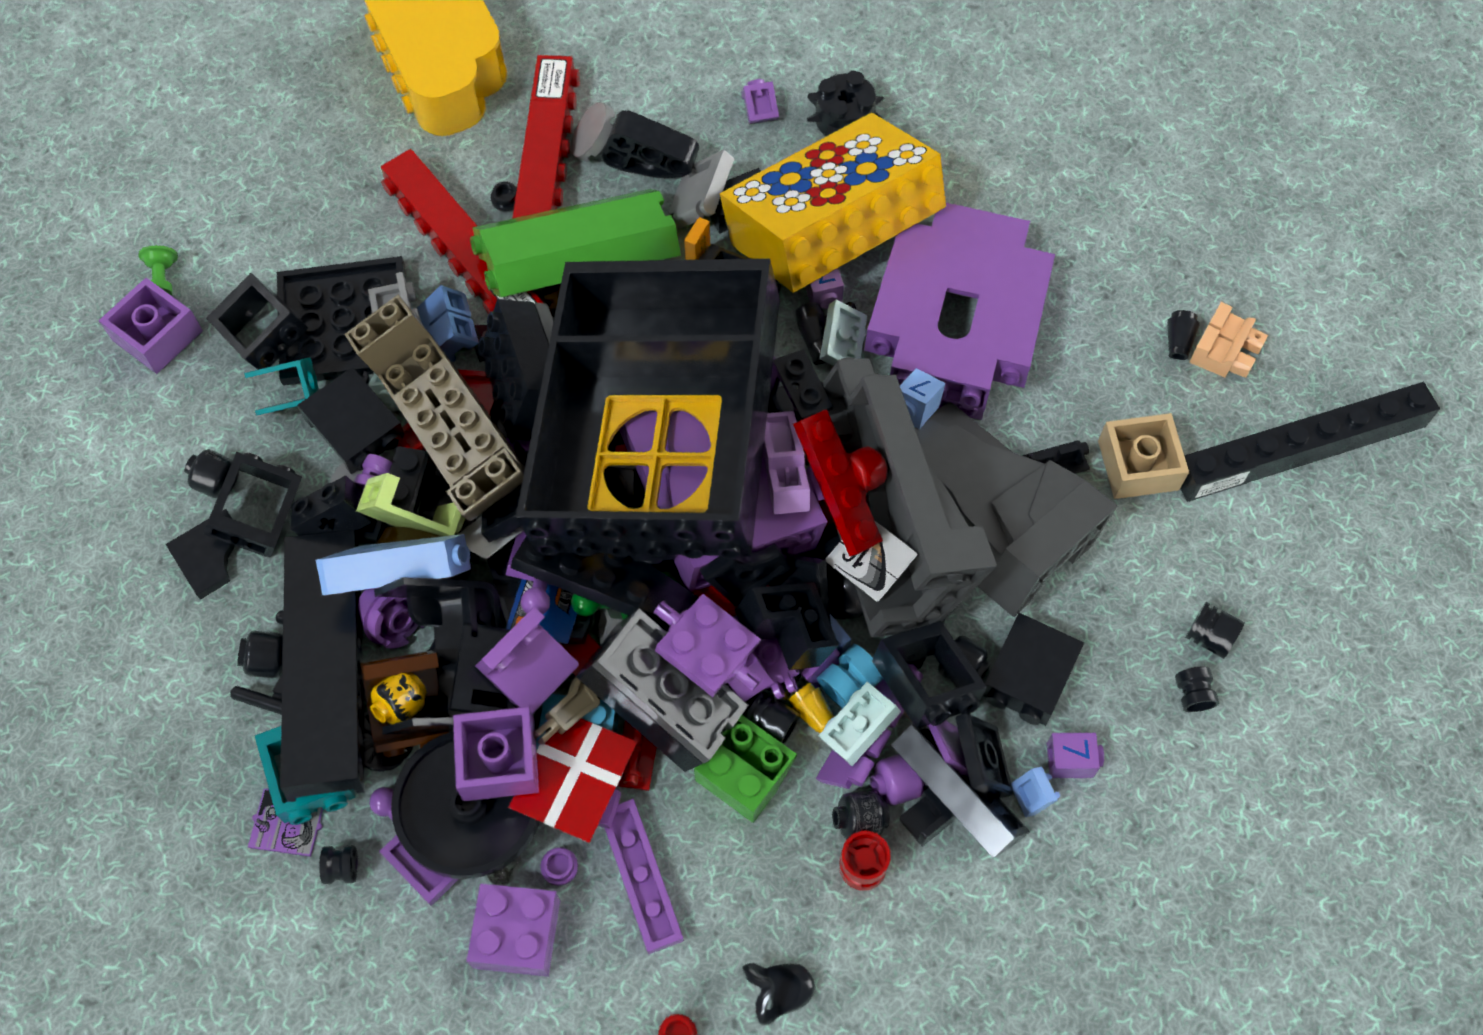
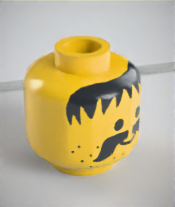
[370,672,426,724]

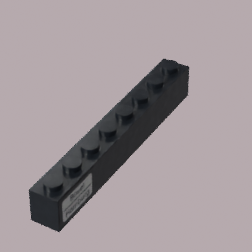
[1180,382,1440,502]

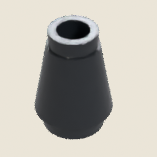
[1167,310,1200,360]

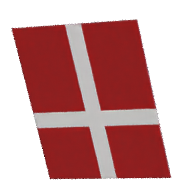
[508,718,637,843]

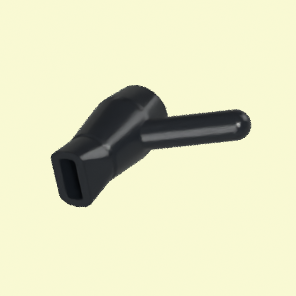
[795,302,856,365]

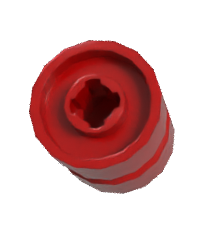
[839,831,891,891]

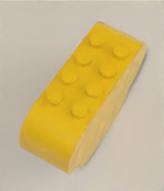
[364,0,507,136]

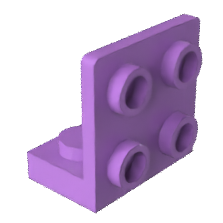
[476,607,579,714]

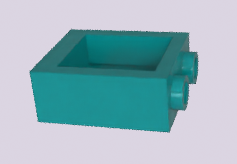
[254,726,356,825]

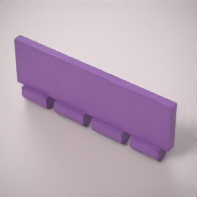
[816,664,923,789]

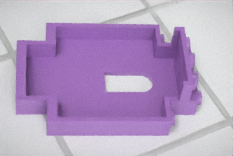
[864,203,1055,420]

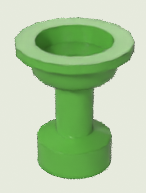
[138,245,178,296]

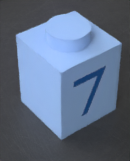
[900,368,946,429]

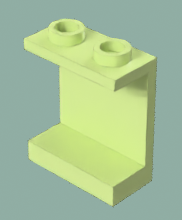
[356,473,465,537]

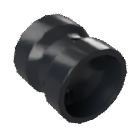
[1175,667,1220,713]

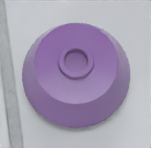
[357,587,424,648]

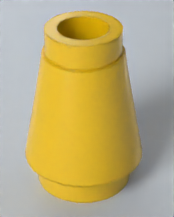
[788,683,834,734]

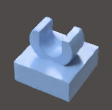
[1011,767,1061,818]

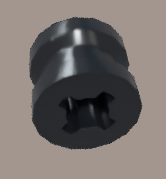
[319,845,358,884]

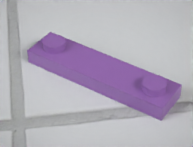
[604,798,684,955]

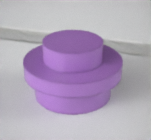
[540,847,578,886]

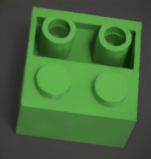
[694,715,797,823]

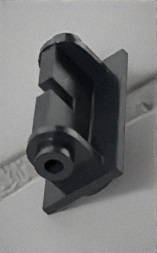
[1022,440,1090,474]

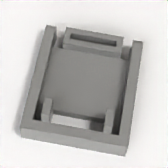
[667,149,735,230]

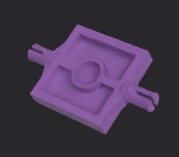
[654,594,762,697]

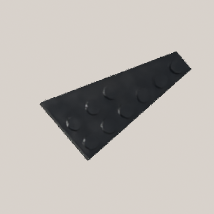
[510,536,699,631]

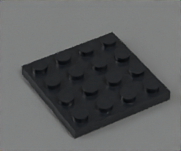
[277,256,406,386]

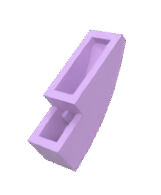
[763,411,810,515]

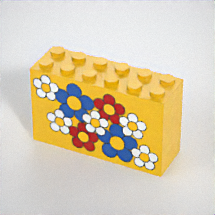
[719,112,946,293]

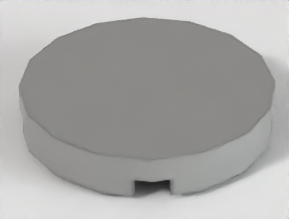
[571,102,615,162]

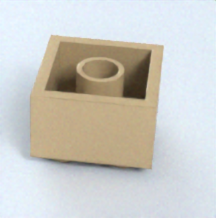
[1098,413,1189,499]

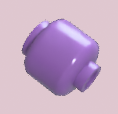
[870,754,927,806]

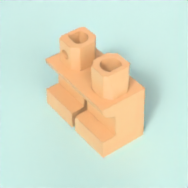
[1189,302,1268,378]

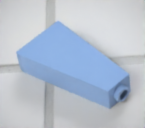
[316,534,471,595]

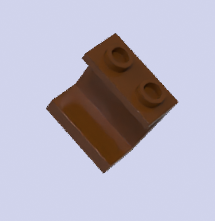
[360,650,449,757]

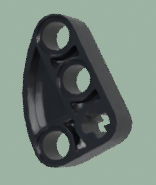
[601,110,699,178]

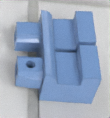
[417,285,479,362]

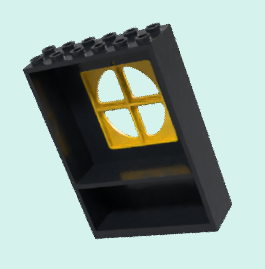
[516,258,780,559]

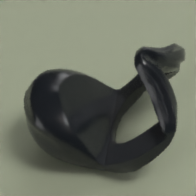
[743,963,815,1025]

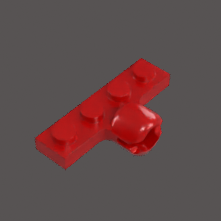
[793,409,888,556]

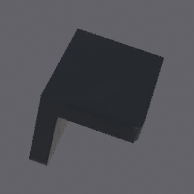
[900,788,956,847]

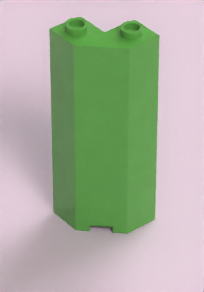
[470,189,681,297]

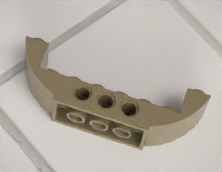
[344,294,525,521]

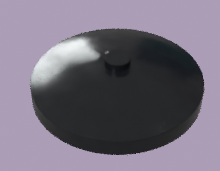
[391,731,540,879]

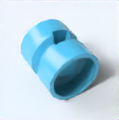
[817,644,883,709]

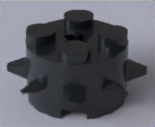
[807,70,884,136]

